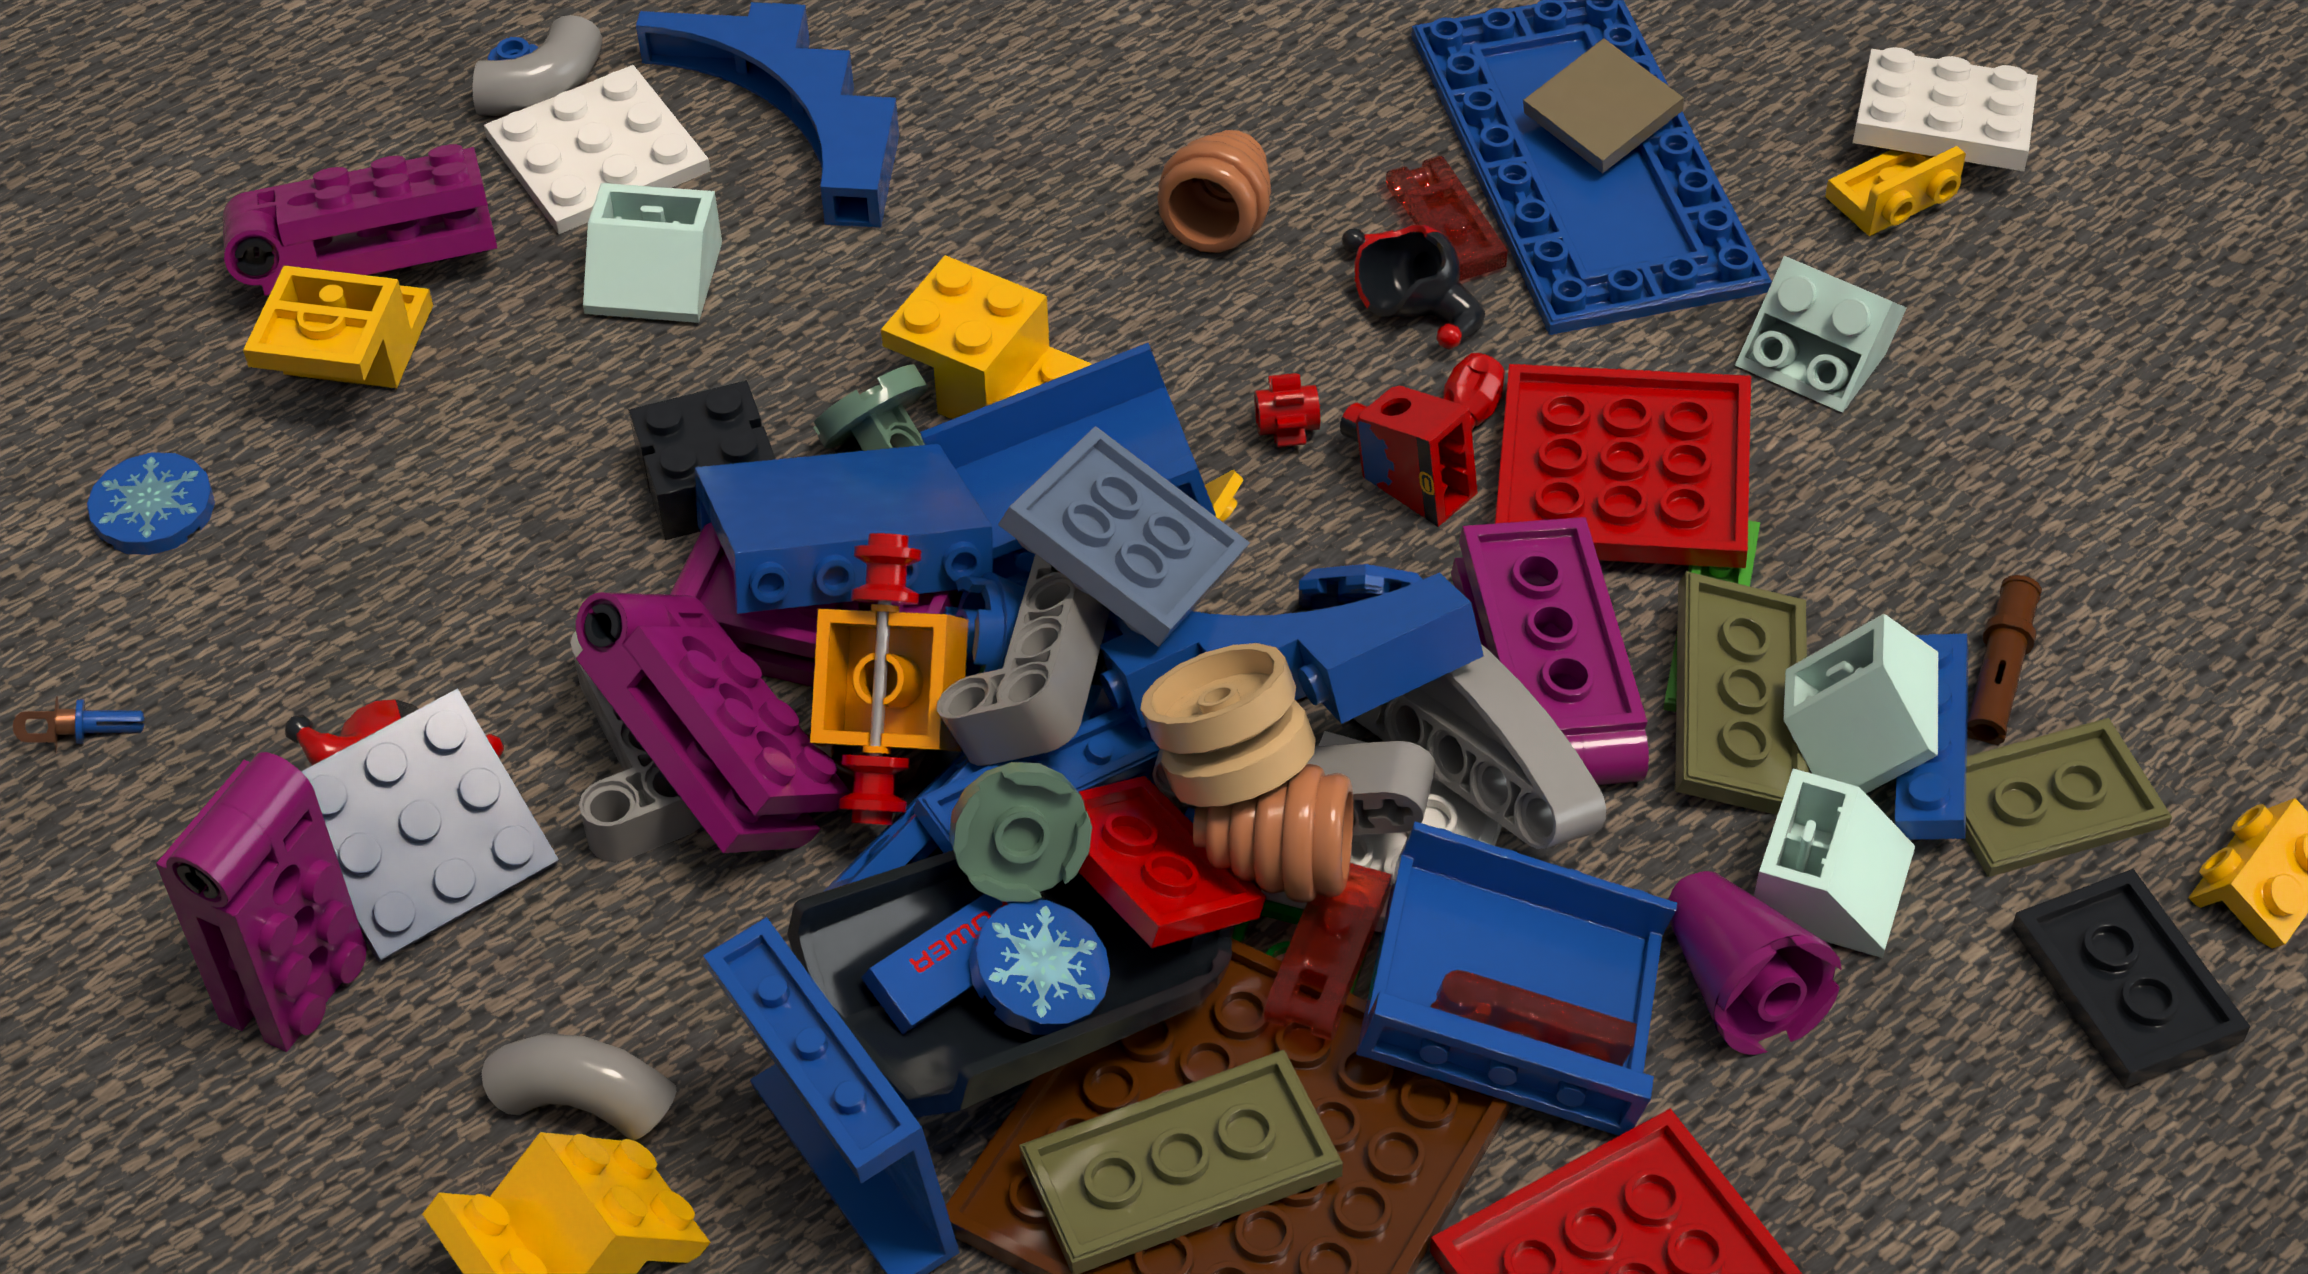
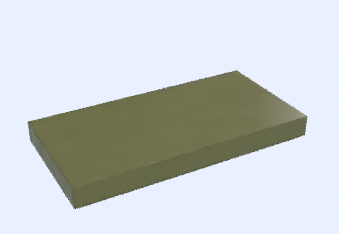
[1675,571,1809,815]
[1019,1050,1343,1274]

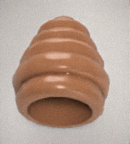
[1157,130,1271,253]
[1193,764,1354,903]

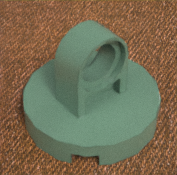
[813,364,929,451]
[949,762,1092,902]

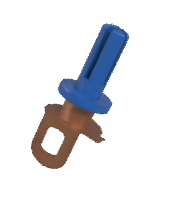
[13,696,145,753]

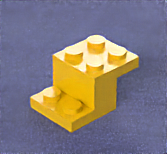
[881,255,1092,419]
[243,266,433,388]
[422,1132,711,1274]

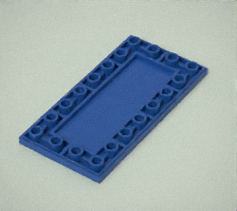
[1411,0,1772,335]

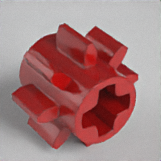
[1254,373,1321,447]

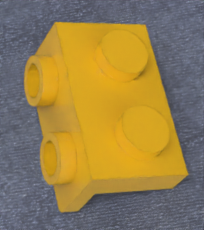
[1825,146,1966,236]
[2189,798,2308,949]

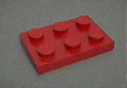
[1078,776,1266,948]

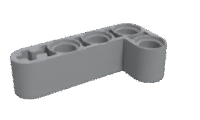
[937,554,1110,766]
[570,631,702,862]
[1152,741,1435,835]

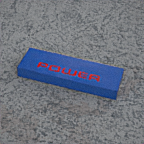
[861,894,1043,1034]

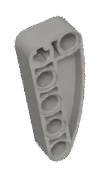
[1354,644,1606,849]

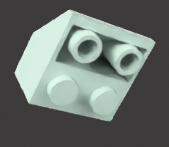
[583,183,722,323]
[1735,256,1907,413]
[1784,614,1938,793]
[1754,768,1915,958]

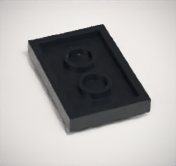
[2011,869,2250,1089]

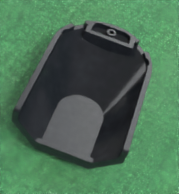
[787,850,1235,1118]

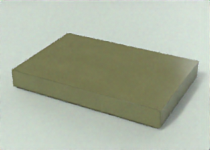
[1965,718,2172,877]

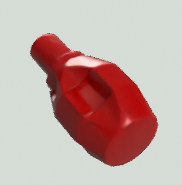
[1443,353,1505,430]

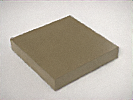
[1523,38,1684,173]

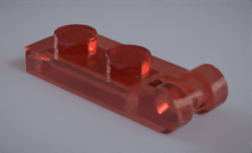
[1386,155,1508,281]
[1264,863,1392,1041]
[1430,970,1637,1066]

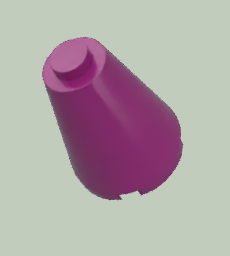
[1668,871,1842,1055]

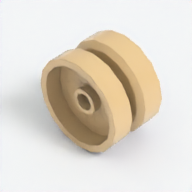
[1140,643,1316,807]

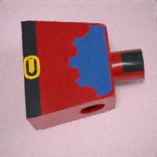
[1340,385,1478,527]

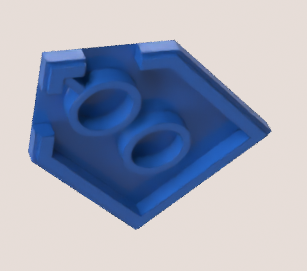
[1299,564,1423,609]

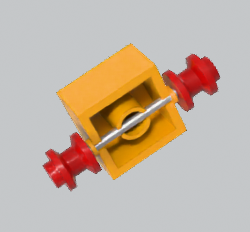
[810,533,969,825]

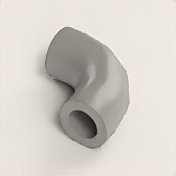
[472,15,603,116]
[482,1033,677,1140]

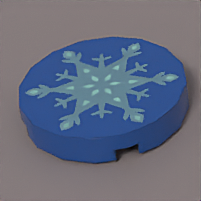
[87,452,215,555]
[969,900,1110,1035]

